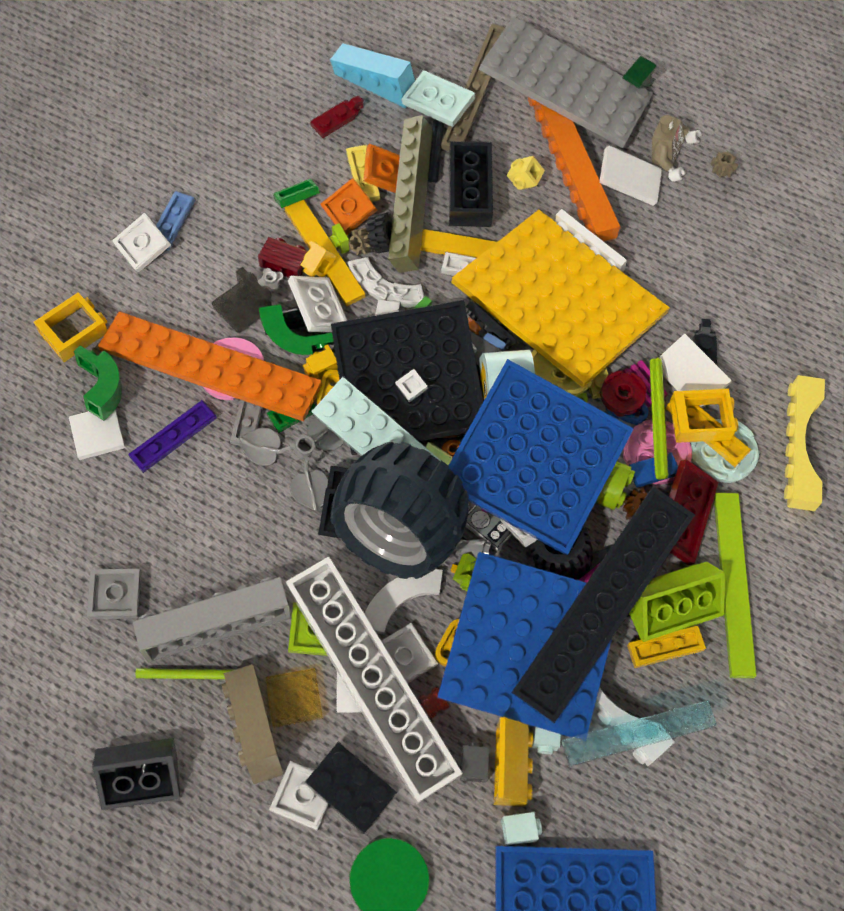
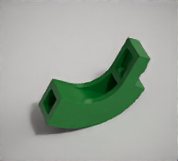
[259,304,333,355]
[74,346,122,421]

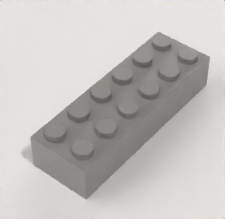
[133,577,291,663]

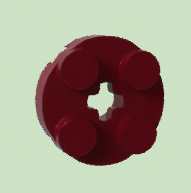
[600,371,647,417]

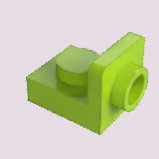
[453,553,476,591]

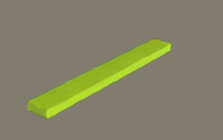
[714,493,756,678]

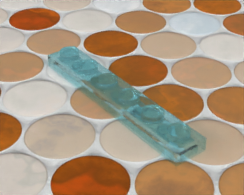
[561,700,717,767]

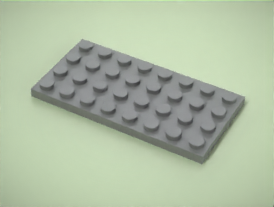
[479,17,653,148]

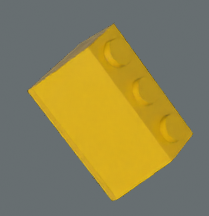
[494,717,533,807]

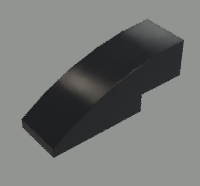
[318,466,349,539]

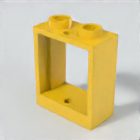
[34,292,108,362]
[669,389,738,443]

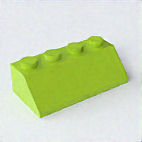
[629,561,725,642]

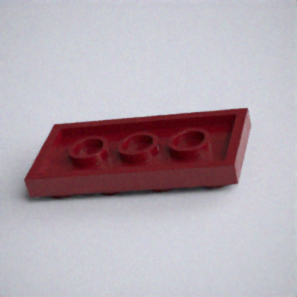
[669,459,719,565]

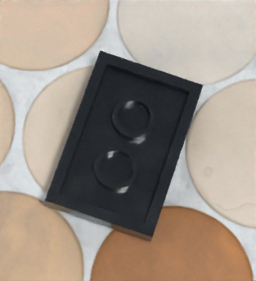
[304,742,397,834]

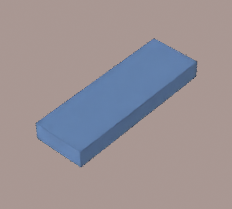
[156,191,195,251]

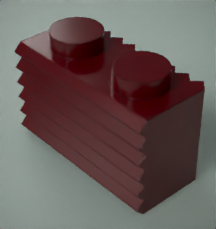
[258,237,308,278]

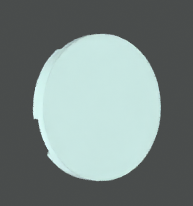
[690,419,759,483]

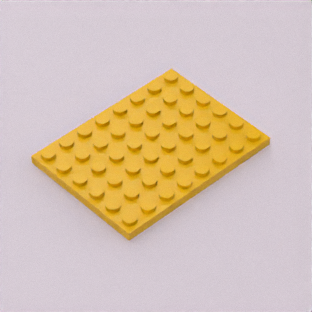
[451,210,670,388]

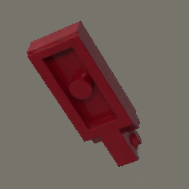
[310,95,364,139]

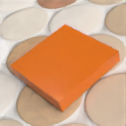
[364,143,400,193]
[320,178,378,235]

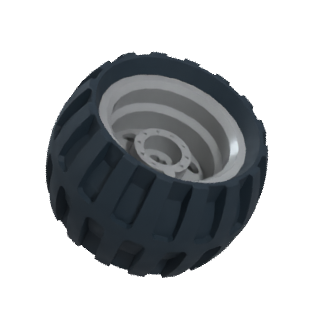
[331,442,469,579]

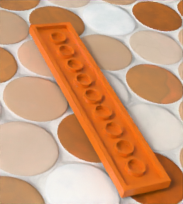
[98,311,322,422]

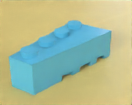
[330,43,415,108]

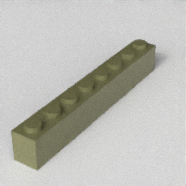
[388,115,433,273]

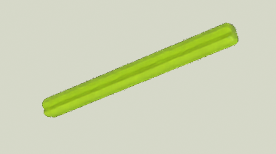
[650,358,668,480]

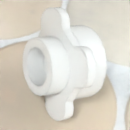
[258,268,283,291]

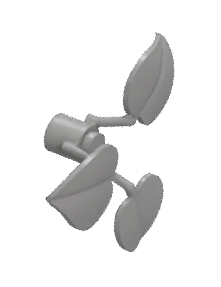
[239,418,344,511]

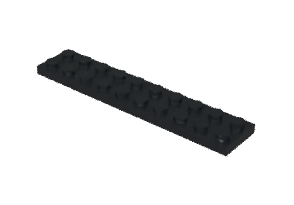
[511,486,695,723]

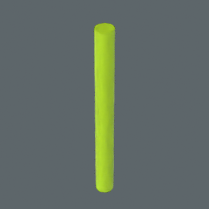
[135,668,236,679]

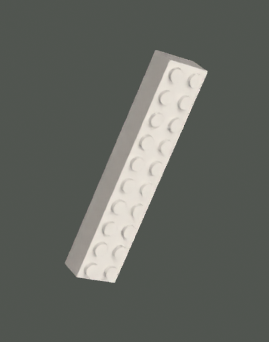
[286,557,463,804]

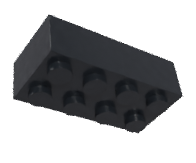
[449,141,493,227]

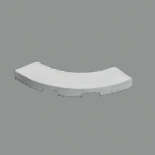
[347,257,424,307]
[365,569,443,634]

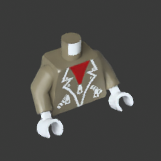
[652,115,702,181]

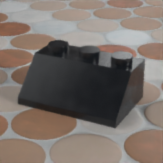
[92,738,180,810]

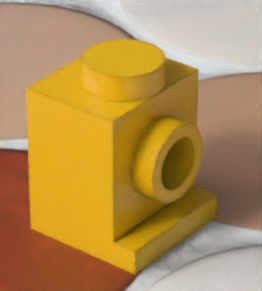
[301,241,337,277]
[302,345,338,380]

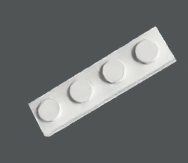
[556,209,627,272]

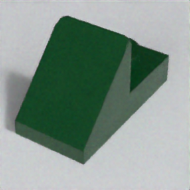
[622,56,656,88]

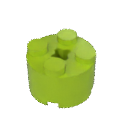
[595,461,635,510]

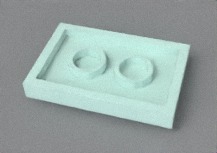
[401,70,475,127]

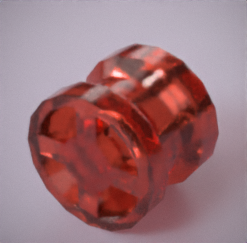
[419,687,449,719]

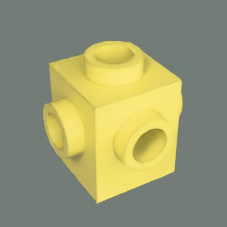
[507,156,545,190]

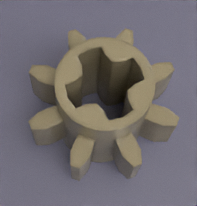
[710,152,738,178]
[348,228,372,256]

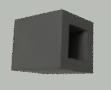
[460,742,489,783]

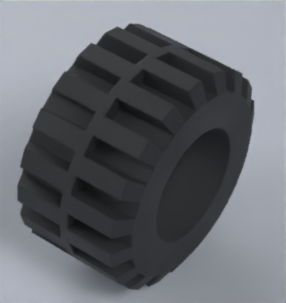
[530,526,594,580]

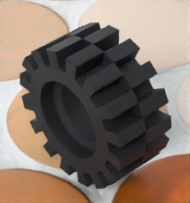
[366,212,393,254]

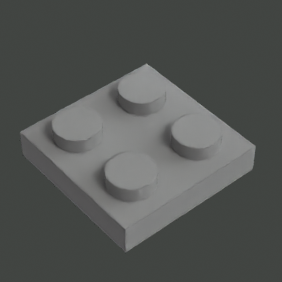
[87,569,141,619]

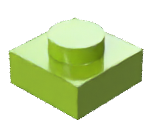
[330,223,349,254]

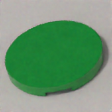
[349,838,429,911]

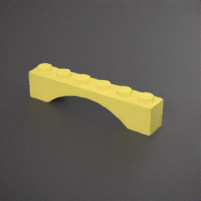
[784,375,825,511]

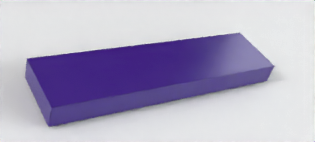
[128,400,217,473]

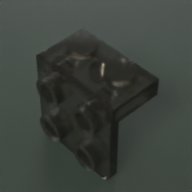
[212,267,272,333]

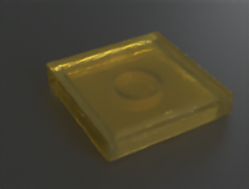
[265,668,323,728]

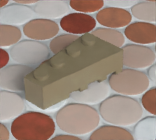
[222,665,284,784]

